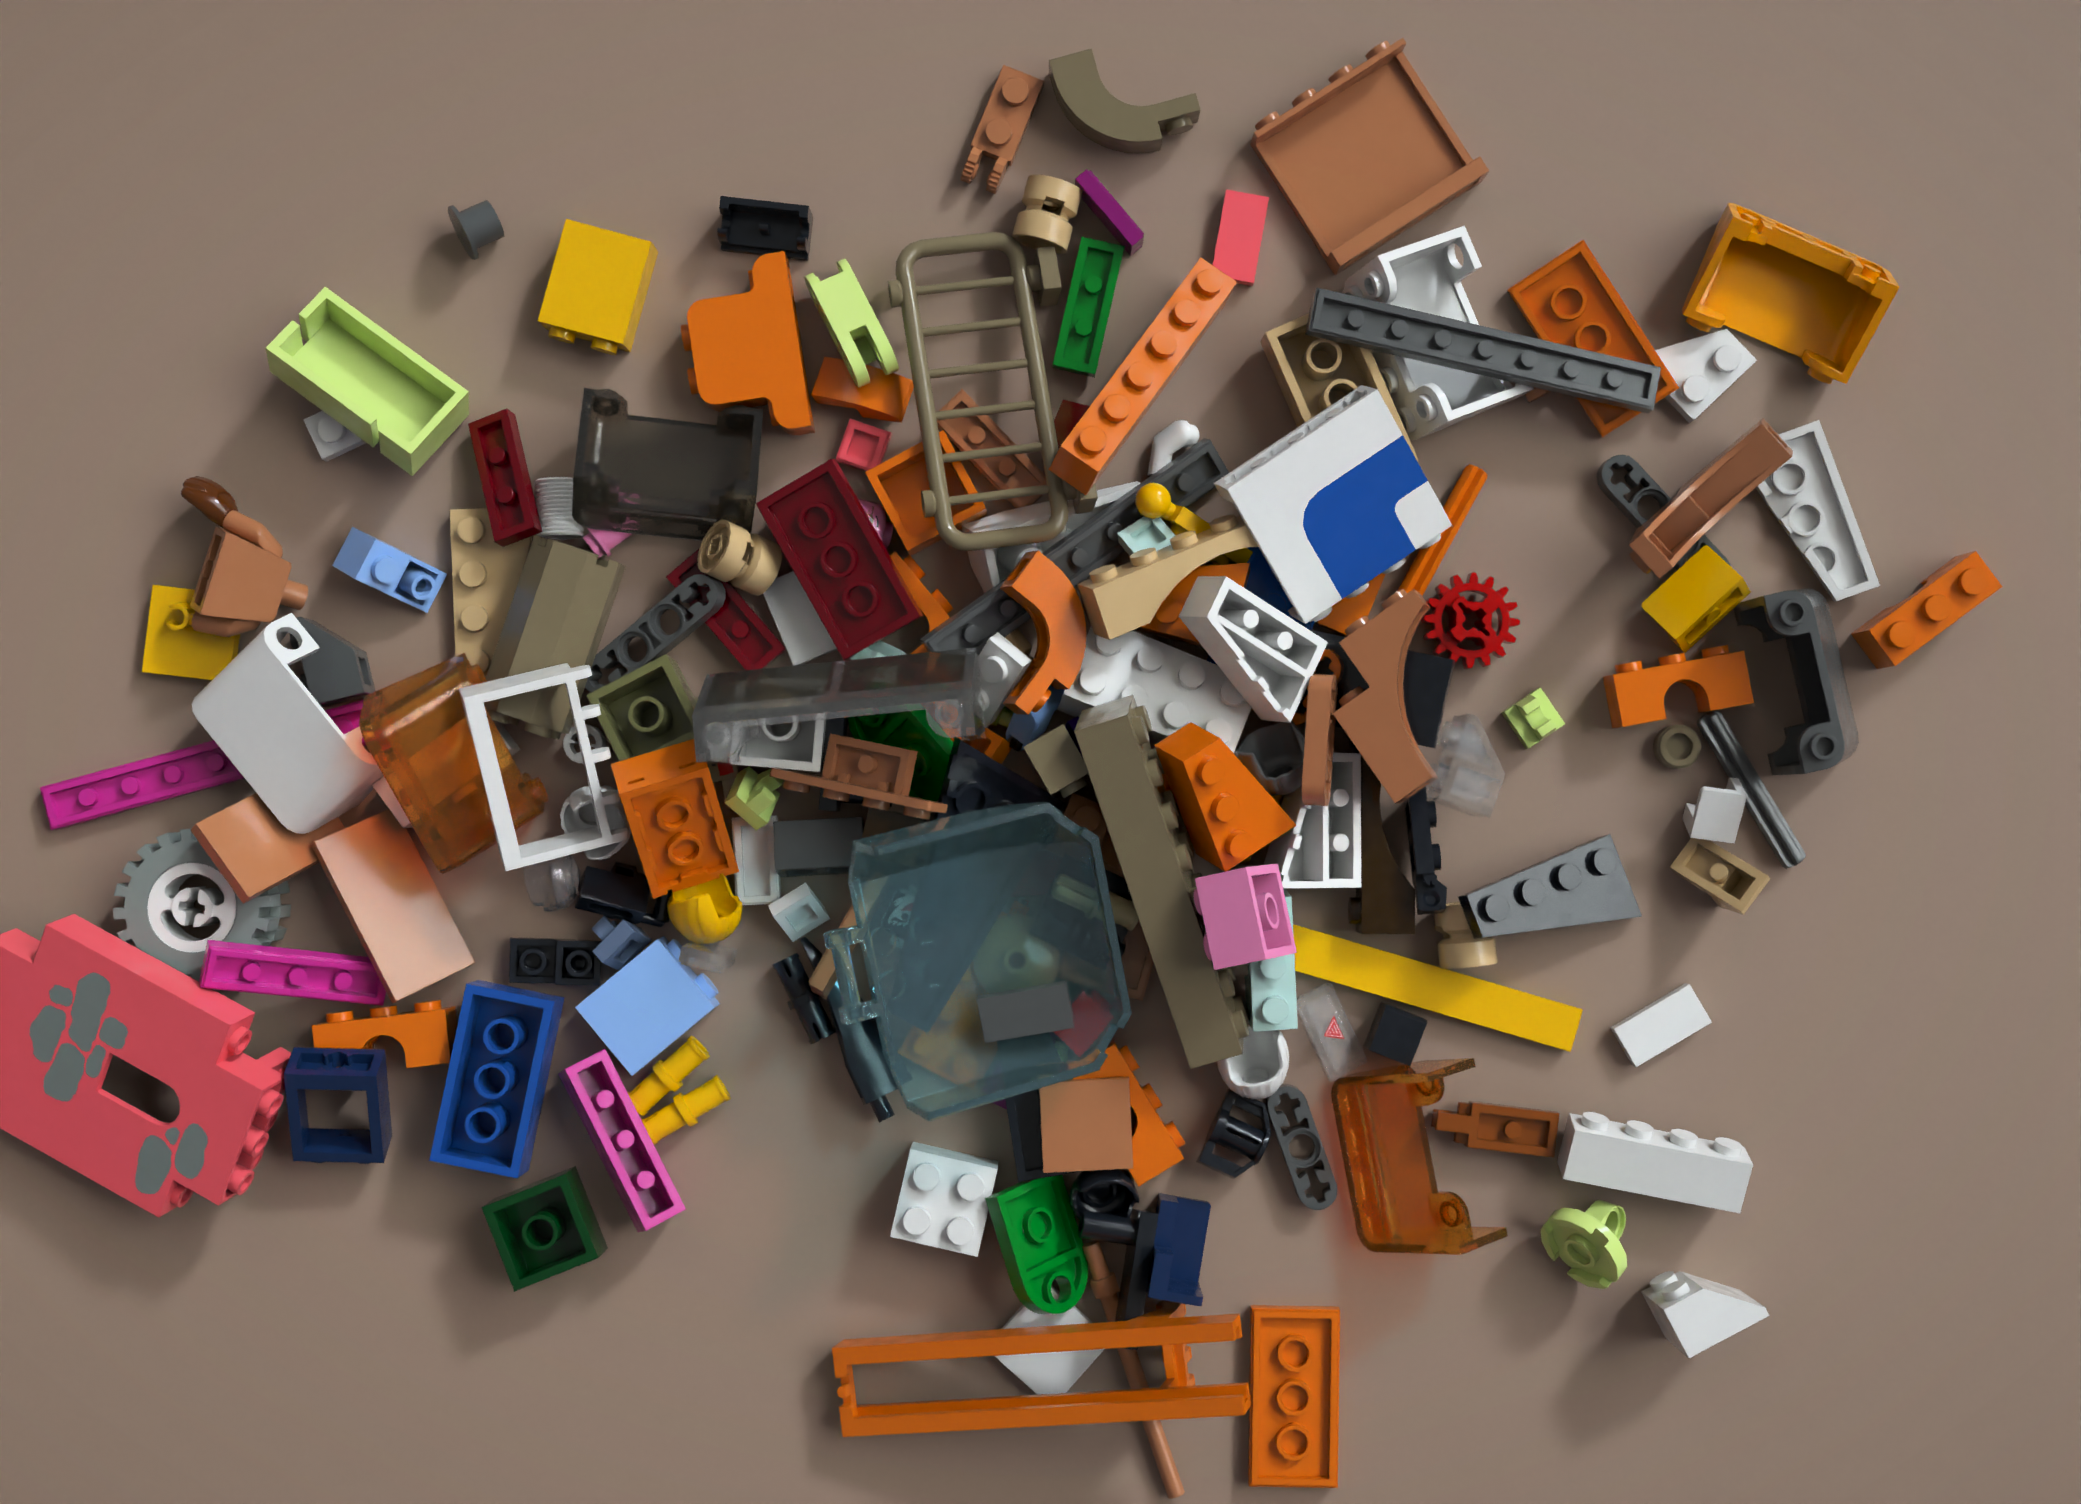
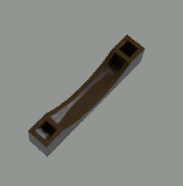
[1348,738,1415,934]

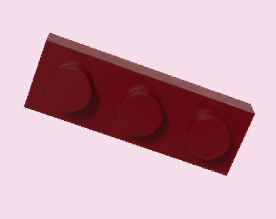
[468,408,542,547]
[666,549,786,676]

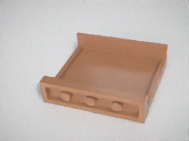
[1250,38,1489,276]

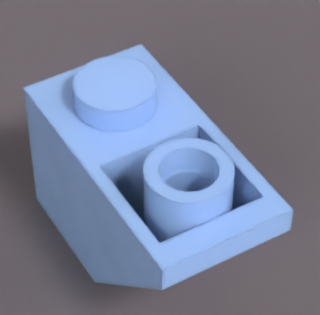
[332,526,447,613]

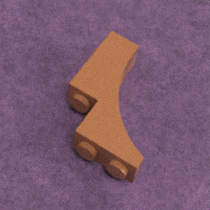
[1629,418,1793,579]
[1332,589,1438,804]

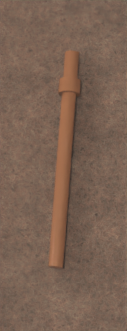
[1082,1240,1185,1499]

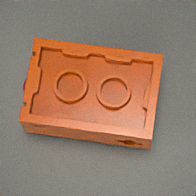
[611,738,739,899]

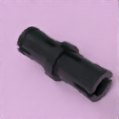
[772,953,836,1044]

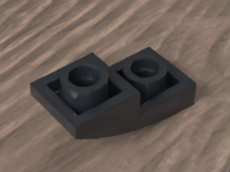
[509,937,602,986]

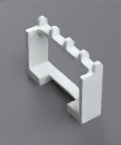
[459,663,630,871]

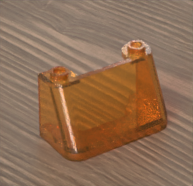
[359,653,549,874]

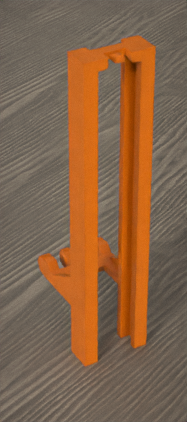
[832,1300,1251,1437]

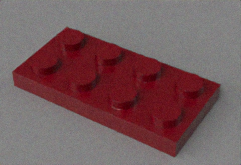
[756,459,923,660]

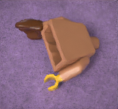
[167,476,308,637]

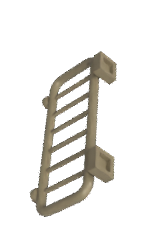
[888,232,1098,551]

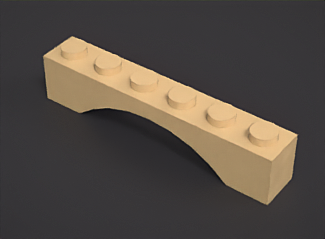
[1077,514,1258,640]

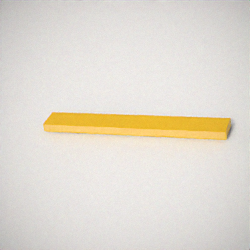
[1293,924,1583,1052]

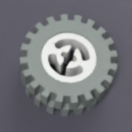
[113,829,291,982]

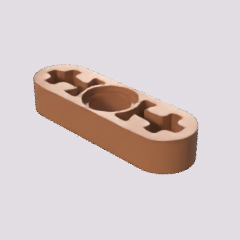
[1302,674,1337,806]

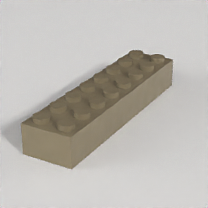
[1074,695,1250,1069]

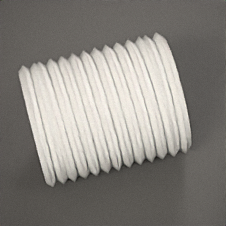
[534,477,585,540]

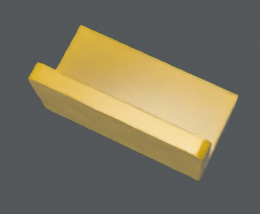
[1641,545,1751,653]

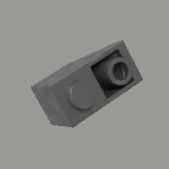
[290,617,376,707]

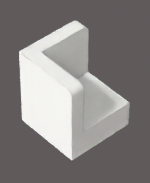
[1682,777,1747,843]

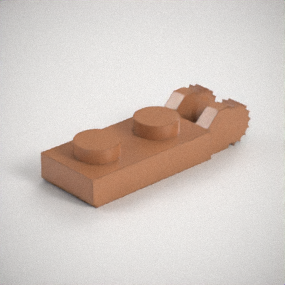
[961,65,1044,194]

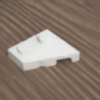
[1655,329,1757,423]

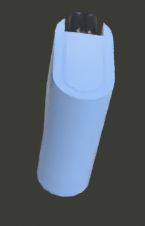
[1006,685,1065,752]

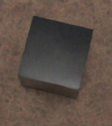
[1363,1001,1427,1066]

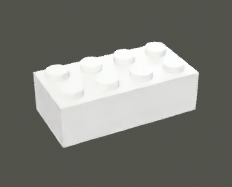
[1057,626,1251,753]

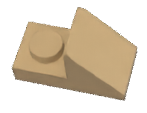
[1670,838,1770,915]

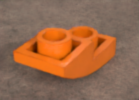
[811,357,914,423]

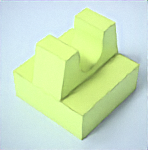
[1501,687,1565,749]
[724,766,784,831]

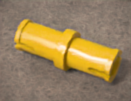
[628,1036,710,1116]
[641,1075,731,1145]

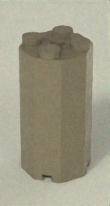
[484,535,626,740]

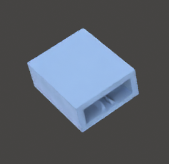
[575,936,720,1076]

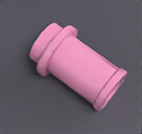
[582,506,642,559]

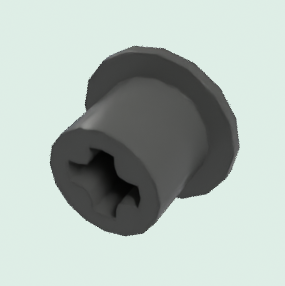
[448,200,504,260]

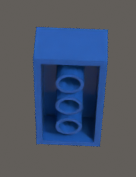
[429,980,565,1179]

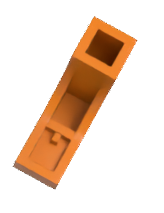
[1000,550,1087,715]

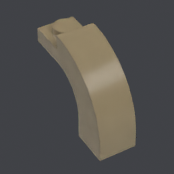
[1049,48,1200,154]

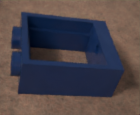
[284,1047,392,1164]

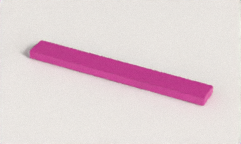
[40,695,395,830]

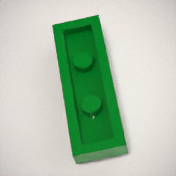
[1052,237,1125,378]

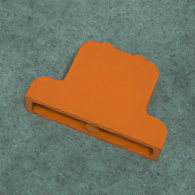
[681,251,815,435]

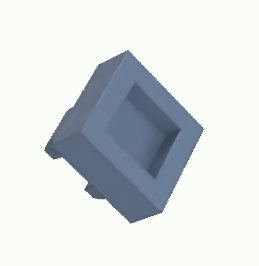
[592,916,652,970]

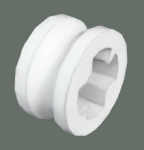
[563,724,606,764]

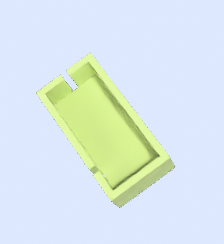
[266,287,469,476]

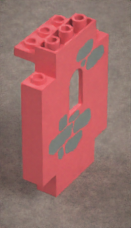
[0,914,291,1218]

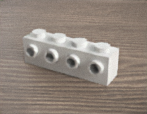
[1557,1112,1753,1213]

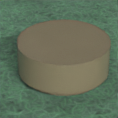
[1653,725,1701,769]

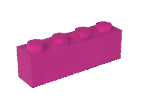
[558,1049,686,1232]

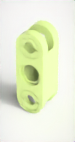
[804,259,899,388]

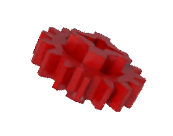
[1421,572,1520,669]

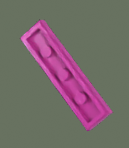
[199,940,386,1006]

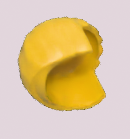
[667,873,743,944]

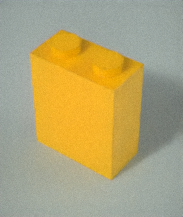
[538,219,658,355]

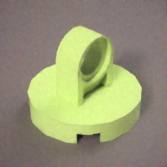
[1541,1200,1627,1289]

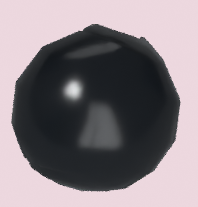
[1069,1169,1140,1220]

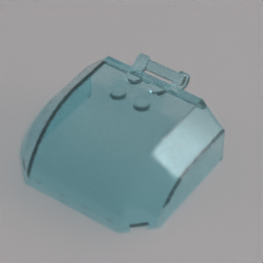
[823,802,1132,1121]

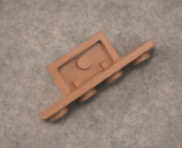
[770,734,948,820]

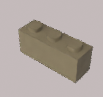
[1023,724,1089,798]

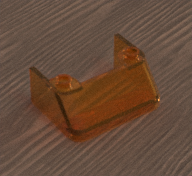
[1331,1058,1508,1255]

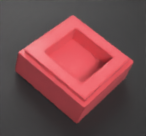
[836,418,892,472]

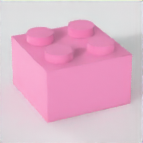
[1194,863,1297,970]

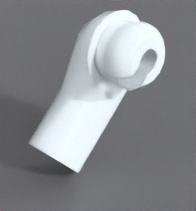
[1147,420,1199,476]

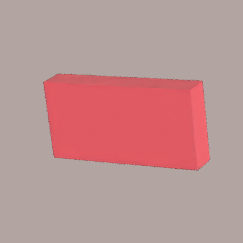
[1212,189,1269,286]

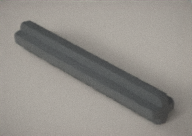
[1697,710,1806,869]

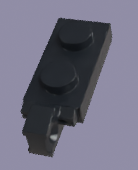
[1404,787,1447,915]

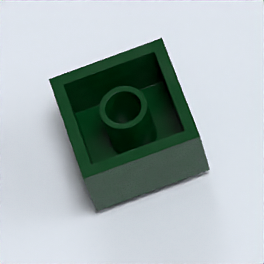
[481,1166,608,1292]

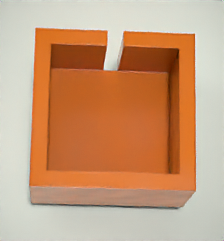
[865,430,987,556]

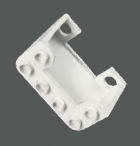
[1342,226,1534,441]
[192,613,404,834]

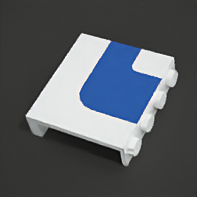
[1213,385,1452,624]

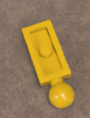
[1135,483,1253,565]

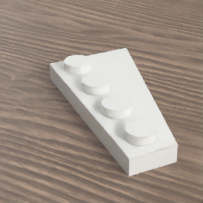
[1756,420,1880,602]

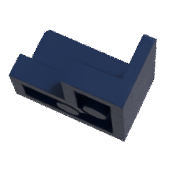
[1147,1193,1211,1306]

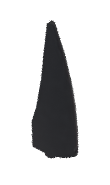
[800,937,913,1122]

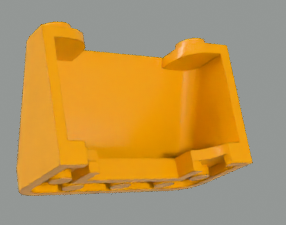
[1682,203,1900,384]

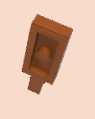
[1431,1101,1560,1158]

